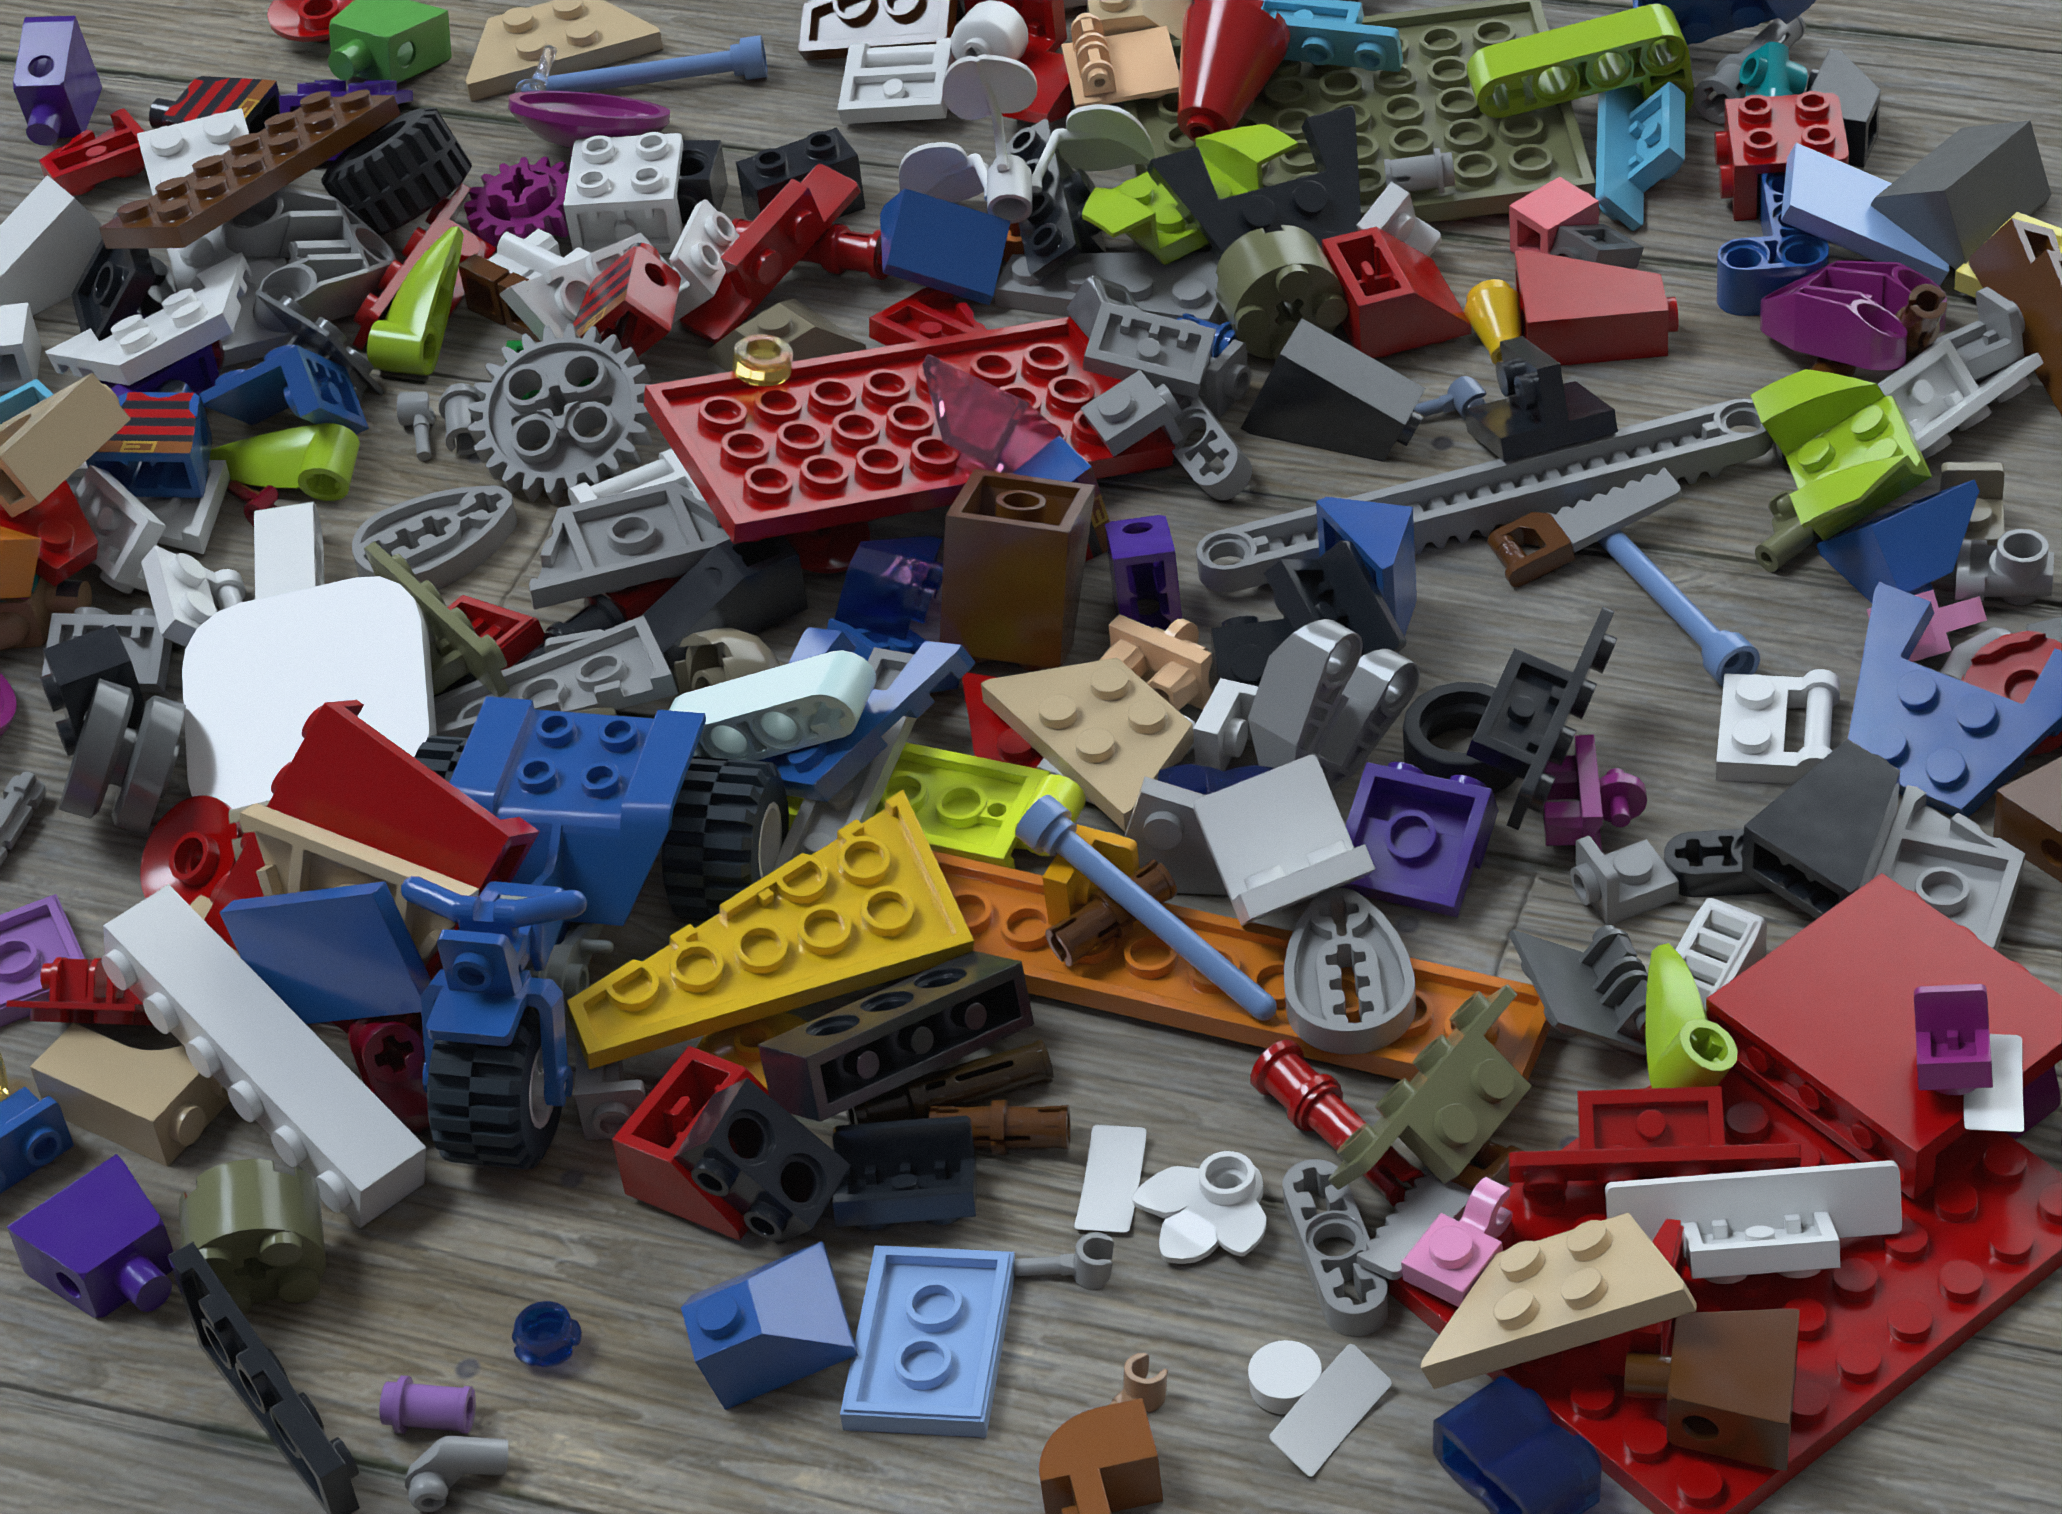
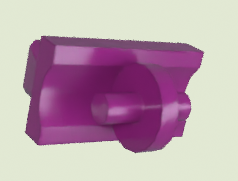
[1543,734,1648,853]

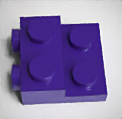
[1339,762,1499,918]

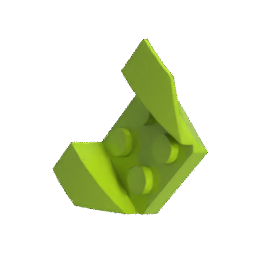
[1082,124,1298,265]
[1750,369,1932,541]

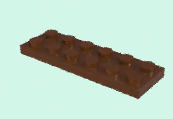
[99,90,401,249]

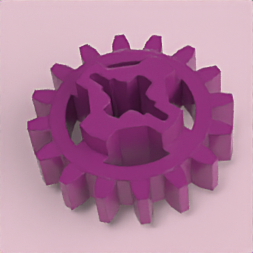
[464,156,569,247]

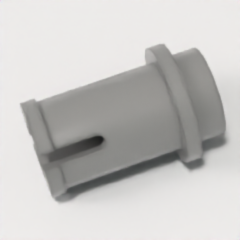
[1384,148,1455,193]
[438,383,482,455]

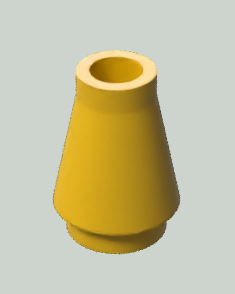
[1464,279,1522,365]

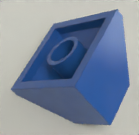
[1816,479,1979,603]
[681,1241,858,1410]

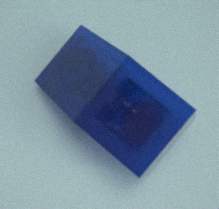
[834,536,943,642]

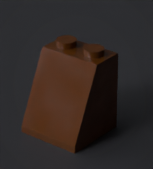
[939,469,1095,671]

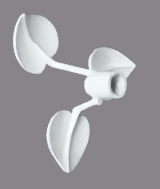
[899,54,1155,224]

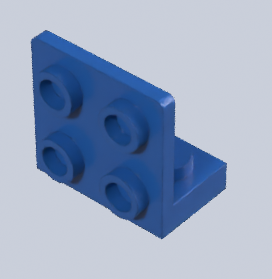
[199,345,369,435]

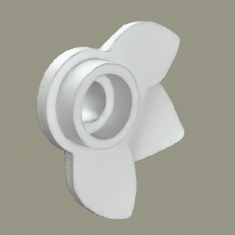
[1131,1151,1267,1264]

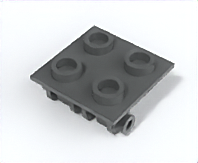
[255,289,385,403]
[1509,925,1648,1056]

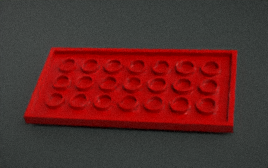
[644,317,1175,544]

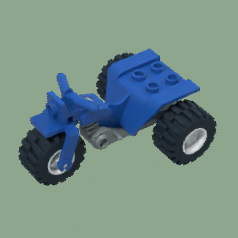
[401,696,789,1170]

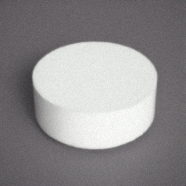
[1248,1340,1322,1414]

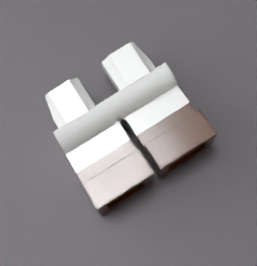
[458,229,590,342]

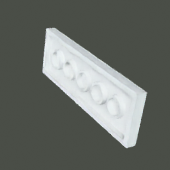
[137,108,294,367]

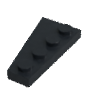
[167,1241,360,1514]

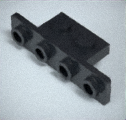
[1006,119,1106,280]
[1466,607,1618,831]

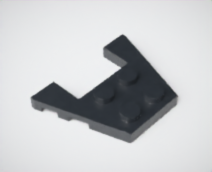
[1147,105,1361,262]

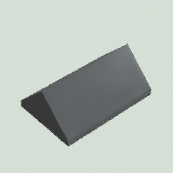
[1871,120,2052,270]

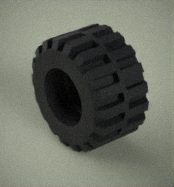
[321,107,472,236]

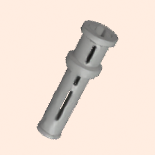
[1693,15,1806,124]

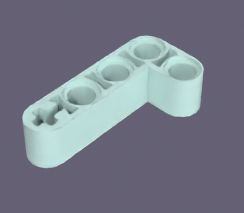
[669,650,876,761]

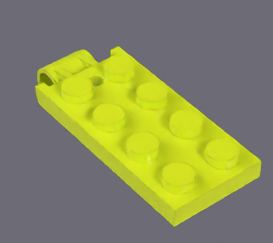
[787,742,1086,869]

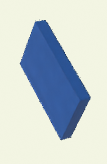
[219,881,431,1024]

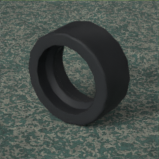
[1403,682,1517,794]

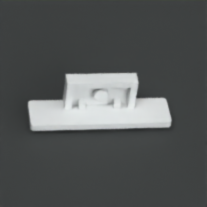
[1877,338,2044,459]
[1605,1160,1902,1284]

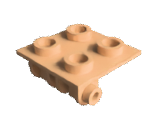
[1061,13,1179,108]

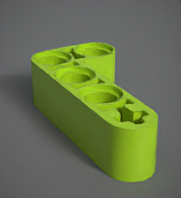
[1467,4,1694,118]

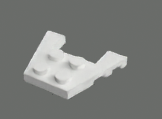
[45,252,252,385]

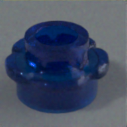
[512,1301,582,1367]

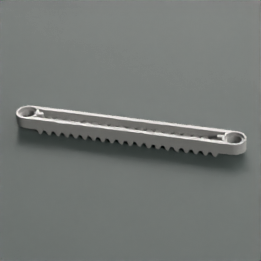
[1196,398,1774,593]

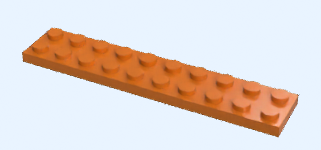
[928,851,1551,1107]

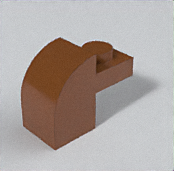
[1039,1398,1163,1514]

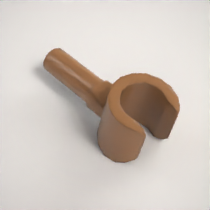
[1109,1353,1168,1412]

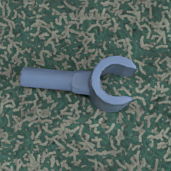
[1414,376,1486,421]

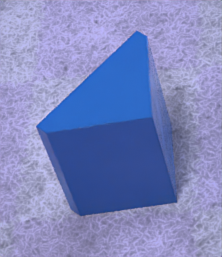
[880,188,1011,305]
[1316,497,1417,654]

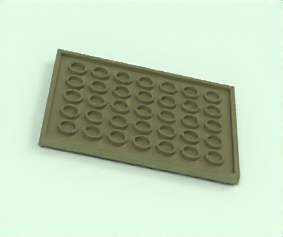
[1122,0,1596,252]

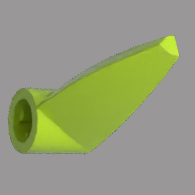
[367,226,464,375]
[210,423,360,501]
[1645,943,1738,1088]

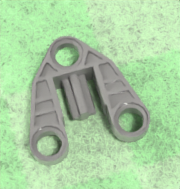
[220,187,396,333]
[1248,619,1420,792]

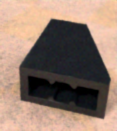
[1240,318,1426,462]
[1742,739,1900,919]

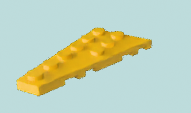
[567,790,974,1069]

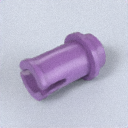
[379,1375,476,1434]

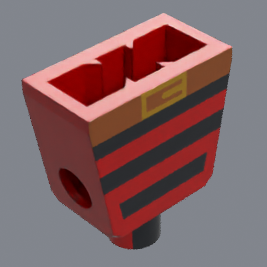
[573,243,681,358]

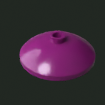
[508,91,670,157]

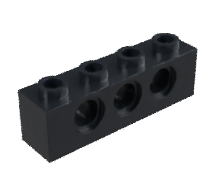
[758,951,1035,1122]

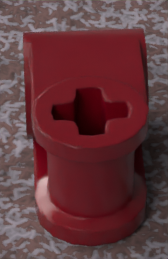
[348,1014,431,1135]

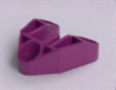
[1760,261,1947,370]

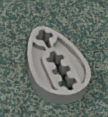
[352,485,517,590]
[1284,888,1416,1055]

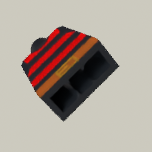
[149,76,280,134]

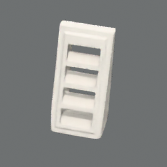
[1676,898,1767,1011]

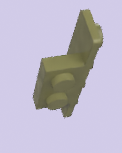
[364,541,509,697]
[1328,984,1532,1190]

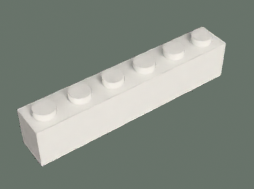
[102,884,426,1228]

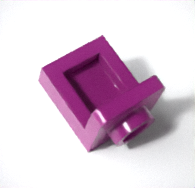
[1914,984,1993,1095]

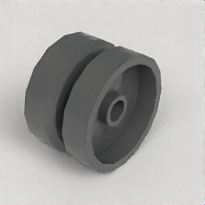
[59,679,186,835]

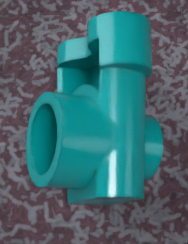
[1739,42,1808,97]

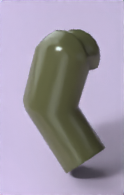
[1755,490,1815,572]

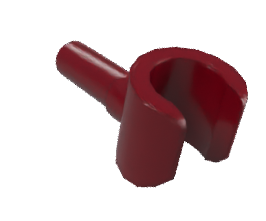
[227,480,279,527]

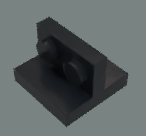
[71,212,177,341]
[1464,336,1618,461]

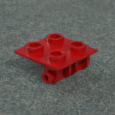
[6,957,153,1025]

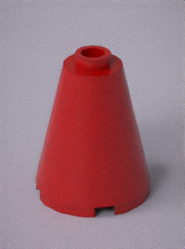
[1177,0,1290,143]

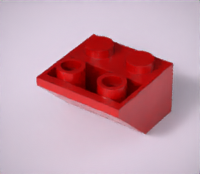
[1322,226,1471,358]
[612,1046,794,1241]

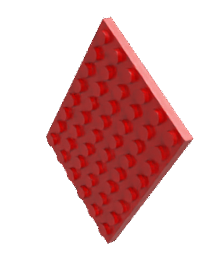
[1389,1066,2062,1514]

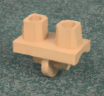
[1099,614,1213,711]

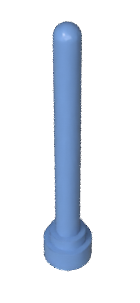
[515,35,768,93]
[1597,530,1760,687]
[1016,795,1277,1021]

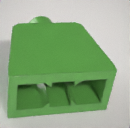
[328,0,452,83]

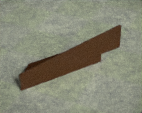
[1969,218,2062,415]

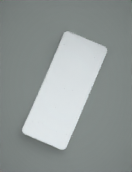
[1964,1034,2024,1132]
[1074,1125,1147,1233]
[1269,1344,1392,1477]

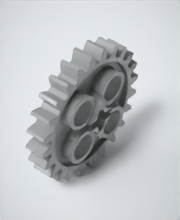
[468,323,655,504]

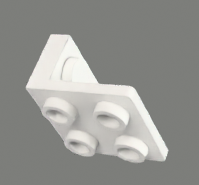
[564,132,683,253]
[1193,754,1375,926]

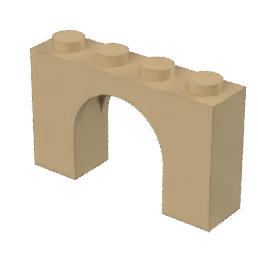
[0,373,131,518]
[30,895,241,1167]

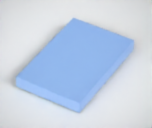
[1781,143,1949,287]
[840,1245,1015,1438]

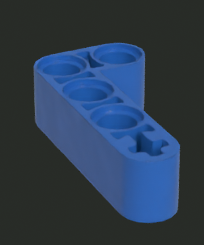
[1717,172,1829,316]

